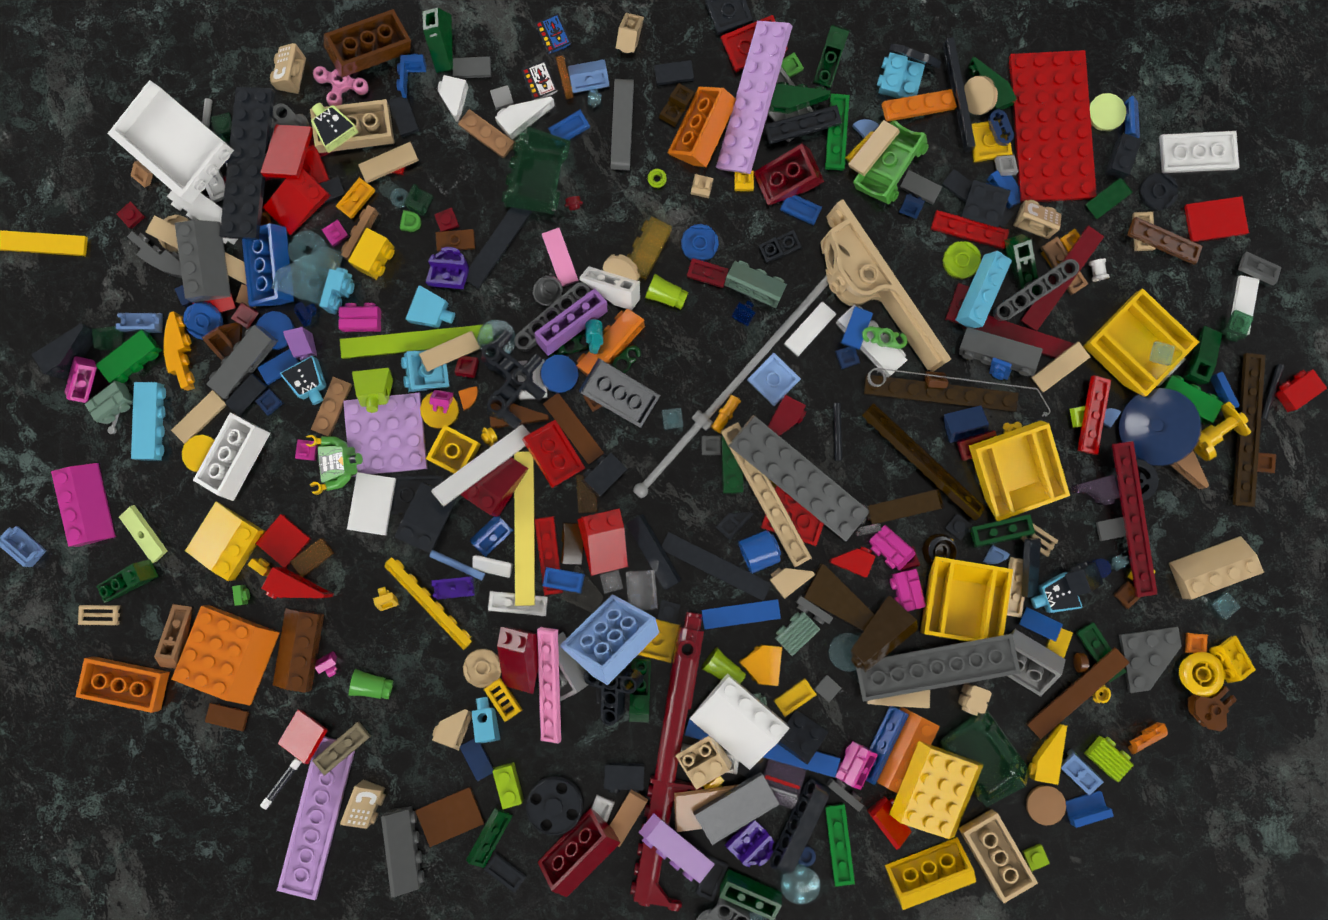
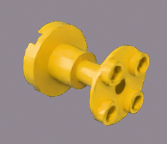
[1194,402,1251,461]

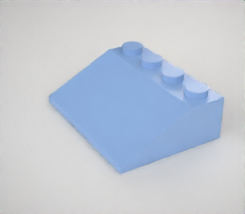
[560,594,659,685]

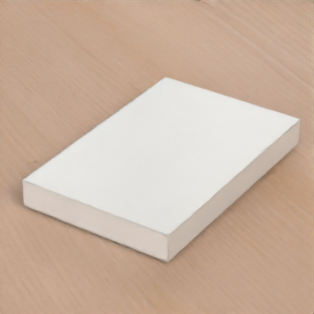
[347,472,396,535]

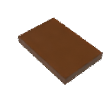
[415,787,485,847]

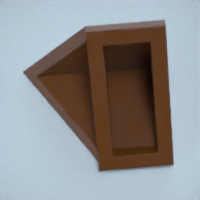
[202,322,242,360]

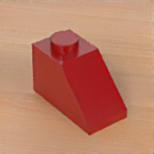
[829,547,876,578]

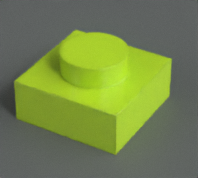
[1070,406,1085,427]
[1022,844,1050,871]

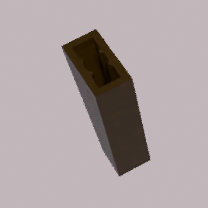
[867,489,944,525]
[803,564,875,631]
[851,596,918,673]

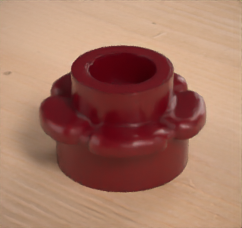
[564,196,583,211]

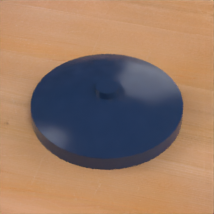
[1119,388,1202,466]

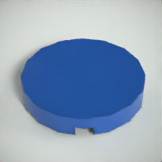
[681,224,719,262]
[183,301,223,340]
[256,311,295,350]
[540,355,578,393]

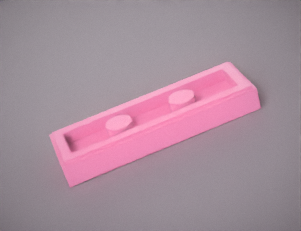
[542,228,579,287]

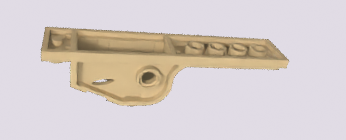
[820,200,951,372]

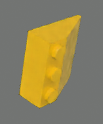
[185,502,265,581]

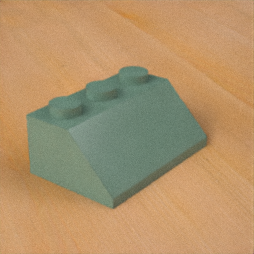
[725,261,787,308]

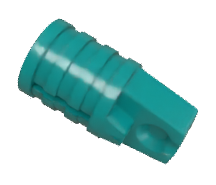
[585,319,603,354]

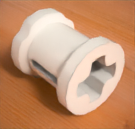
[1088,258,1109,282]

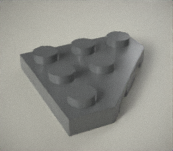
[1119,627,1182,693]

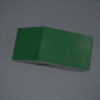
[1085,178,1133,219]

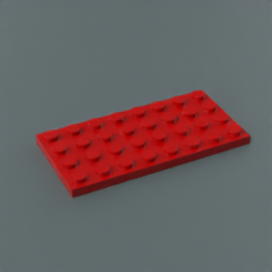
[1009,50,1097,203]

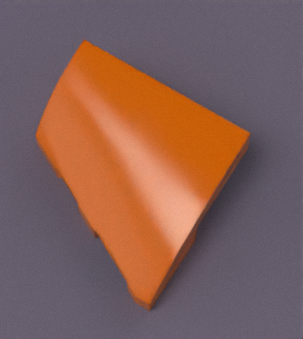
[1128,722,1168,754]

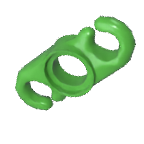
[862,326,907,349]

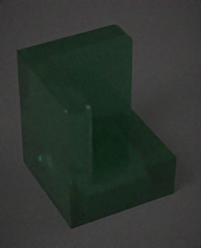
[404,184,433,216]
[92,326,124,351]

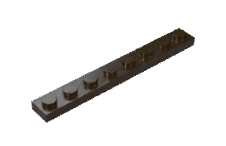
[1232,353,1266,507]
[864,375,1018,412]
[862,403,986,521]

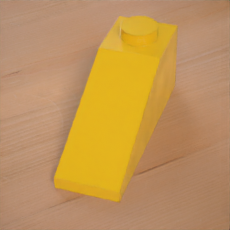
[1028,723,1067,785]

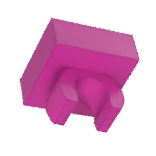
[322,220,349,247]
[430,390,453,413]
[295,439,318,461]
[315,651,337,677]

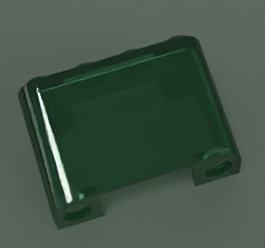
[502,127,571,214]

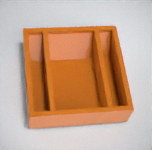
[171,605,280,706]

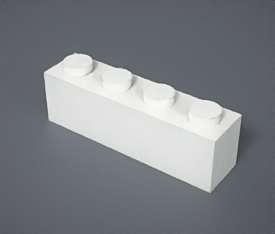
[167,191,238,245]
[836,304,907,377]

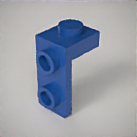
[397,54,426,98]
[990,358,1012,380]

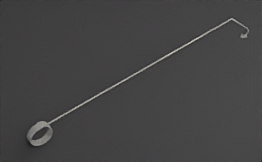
[867,368,1050,416]

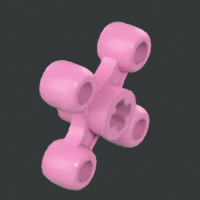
[313,66,369,106]

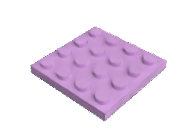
[343,393,428,477]

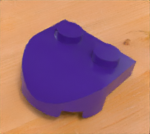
[426,247,469,289]
[725,820,774,867]

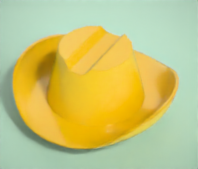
[1179,652,1225,697]

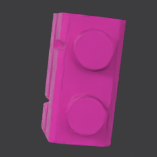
[339,303,381,332]
[65,357,97,403]
[869,525,915,570]
[890,569,926,611]
[836,741,878,790]

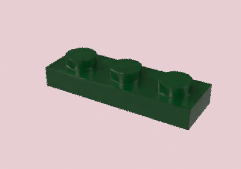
[1076,622,1126,682]
[466,808,512,868]

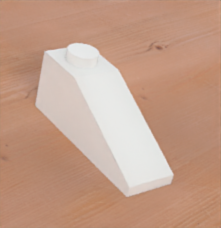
[495,97,555,140]
[580,266,640,310]

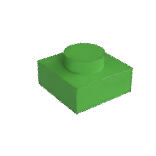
[232,585,250,606]

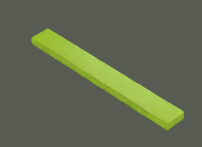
[340,324,493,359]

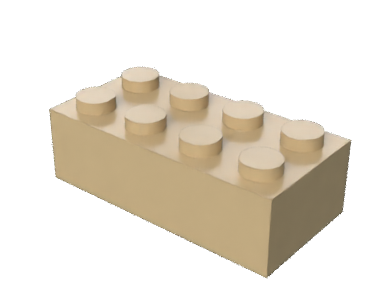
[310,99,395,153]
[958,809,1038,903]

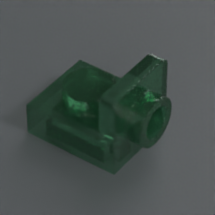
[1221,310,1254,342]

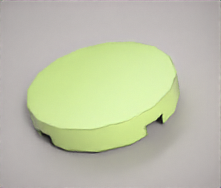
[1090,93,1126,132]

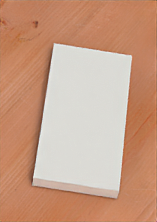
[1159,131,1239,173]

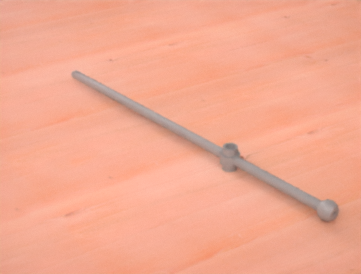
[633,275,829,498]

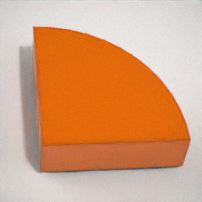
[458,386,478,410]

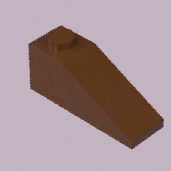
[490,403,550,429]

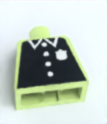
[311,103,358,153]

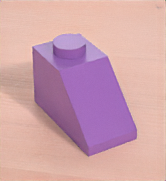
[283,327,317,361]

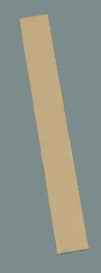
[721,422,811,567]

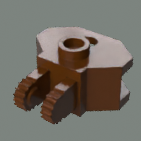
[1188,686,1237,731]

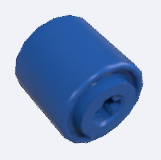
[738,530,781,574]

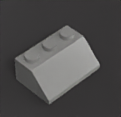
[1008,629,1066,696]
[537,632,588,701]

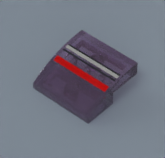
[763,759,806,809]

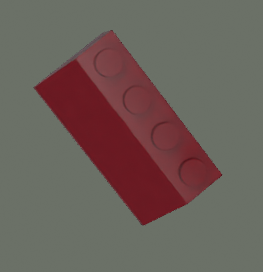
[538,808,621,897]

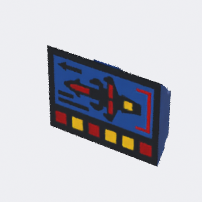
[534,13,572,53]

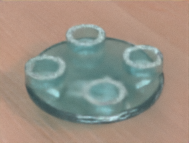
[781,864,820,904]

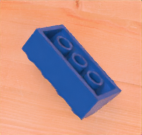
[242,223,294,307]

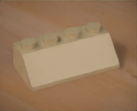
[1169,536,1264,600]

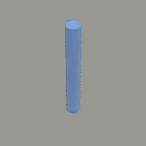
[429,550,485,581]

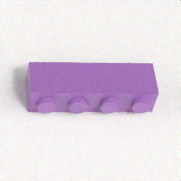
[535,289,608,356]
[639,814,714,883]

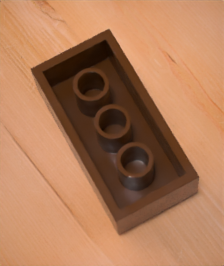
[324,9,411,78]

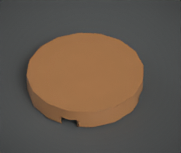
[1026,785,1066,825]

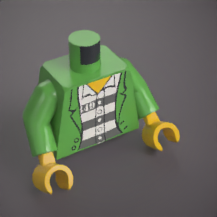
[306,435,363,495]

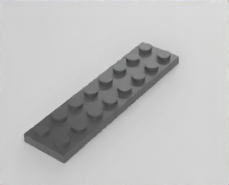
[728,415,869,541]
[856,634,1021,702]

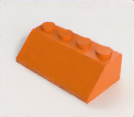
[668,87,736,167]
[576,309,645,376]
[877,707,940,794]

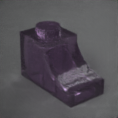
[1071,475,1120,506]

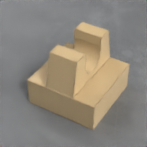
[691,174,713,198]

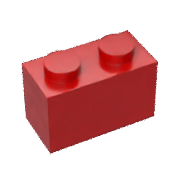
[1275,370,1327,412]

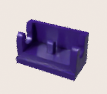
[432,576,475,599]

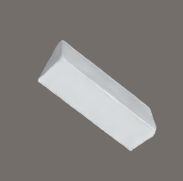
[473,555,513,578]

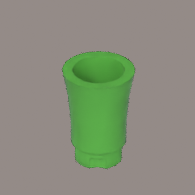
[349,669,393,699]

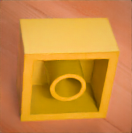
[348,228,395,280]
[426,425,481,473]

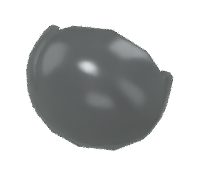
[533,276,563,306]

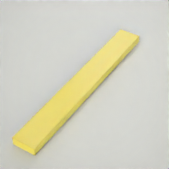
[514,452,535,606]

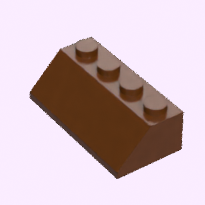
[273,608,324,693]

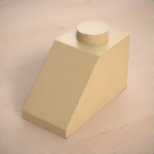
[616,13,644,53]
[769,568,815,598]
[432,709,472,751]

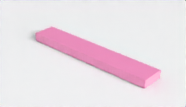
[537,627,561,744]

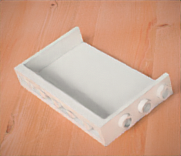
[108,80,234,204]

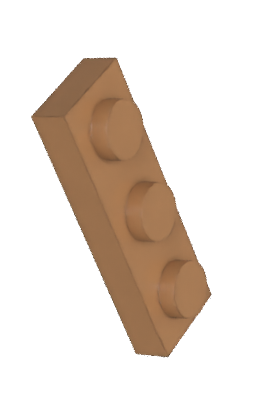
[458,109,515,158]
[341,205,379,260]
[311,377,352,437]

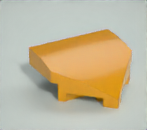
[739,645,782,686]

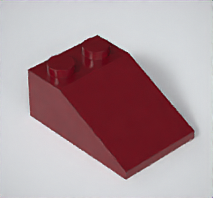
[754,144,824,205]
[768,395,807,436]
[460,457,529,517]
[497,627,538,694]

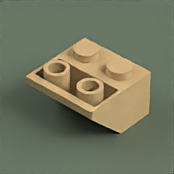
[675,736,732,790]

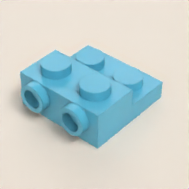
[877,52,925,98]
[319,268,354,315]
[401,350,449,392]

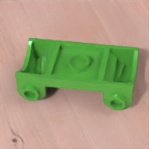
[853,120,928,204]

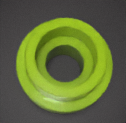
[648,169,666,188]

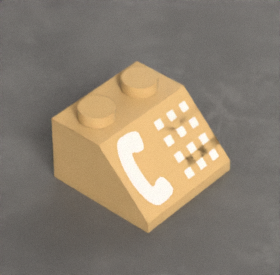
[270,43,306,94]
[1013,200,1061,239]
[340,780,386,829]

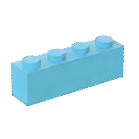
[955,251,1012,329]
[131,382,166,460]

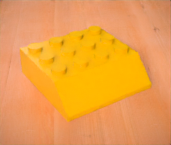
[1083,289,1199,397]
[969,420,1070,521]
[920,556,1013,641]
[889,741,984,839]

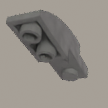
[127,231,182,278]

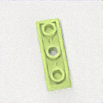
[119,505,167,563]

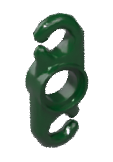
[549,333,589,357]
[611,345,641,374]

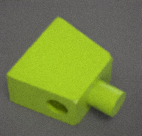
[352,368,393,413]

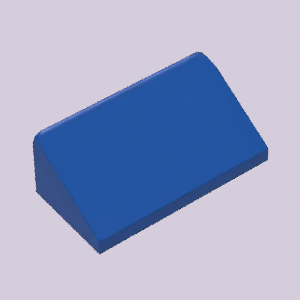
[1124,96,1140,138]
[470,516,513,557]
[1019,607,1063,642]

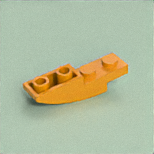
[164,311,195,391]

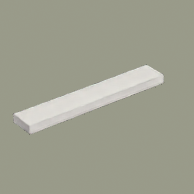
[431,424,530,507]

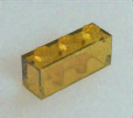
[627,216,672,280]

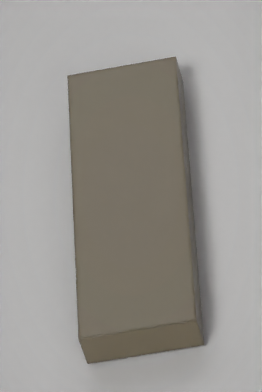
[312,721,371,776]

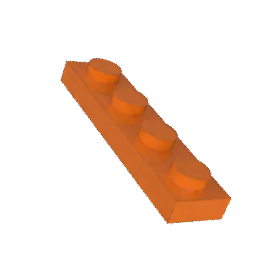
[881,89,957,122]

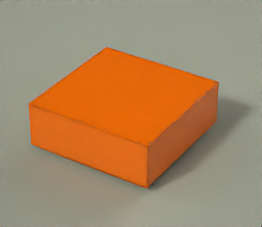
[1185,633,1208,653]

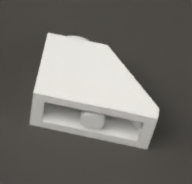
[438,75,468,122]

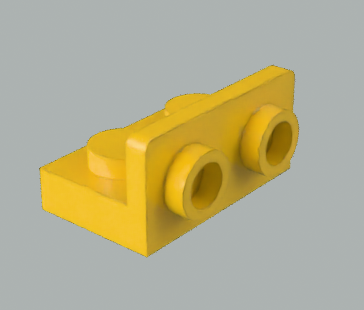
[1209,636,1256,683]

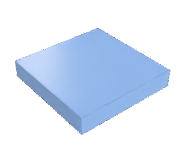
[747,353,801,406]

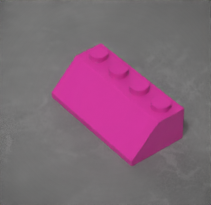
[51,463,116,547]

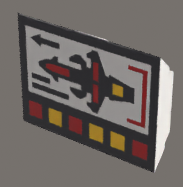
[521,60,558,100]

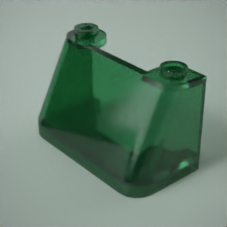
[940,710,1029,807]

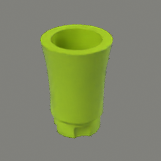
[645,274,688,309]
[701,647,746,684]

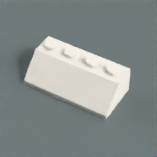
[193,413,270,501]

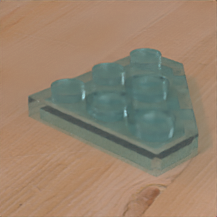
[271,246,343,305]

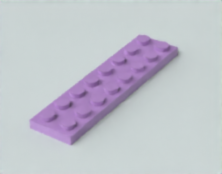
[716,21,792,174]
[277,736,355,900]

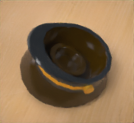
[923,534,958,565]

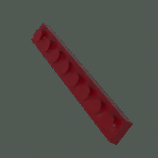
[1112,441,1157,597]

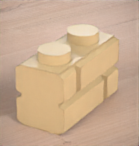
[958,683,992,716]

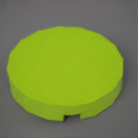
[943,241,981,279]

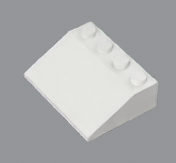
[690,673,789,770]

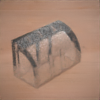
[626,570,658,610]

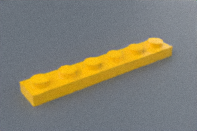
[385,557,472,650]

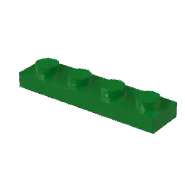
[825,94,850,171]
[825,803,855,887]

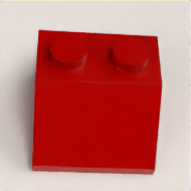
[867,796,912,850]

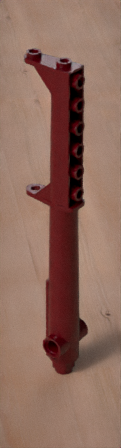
[630,612,704,911]

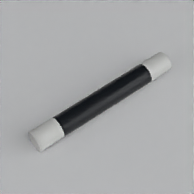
[260,758,302,809]

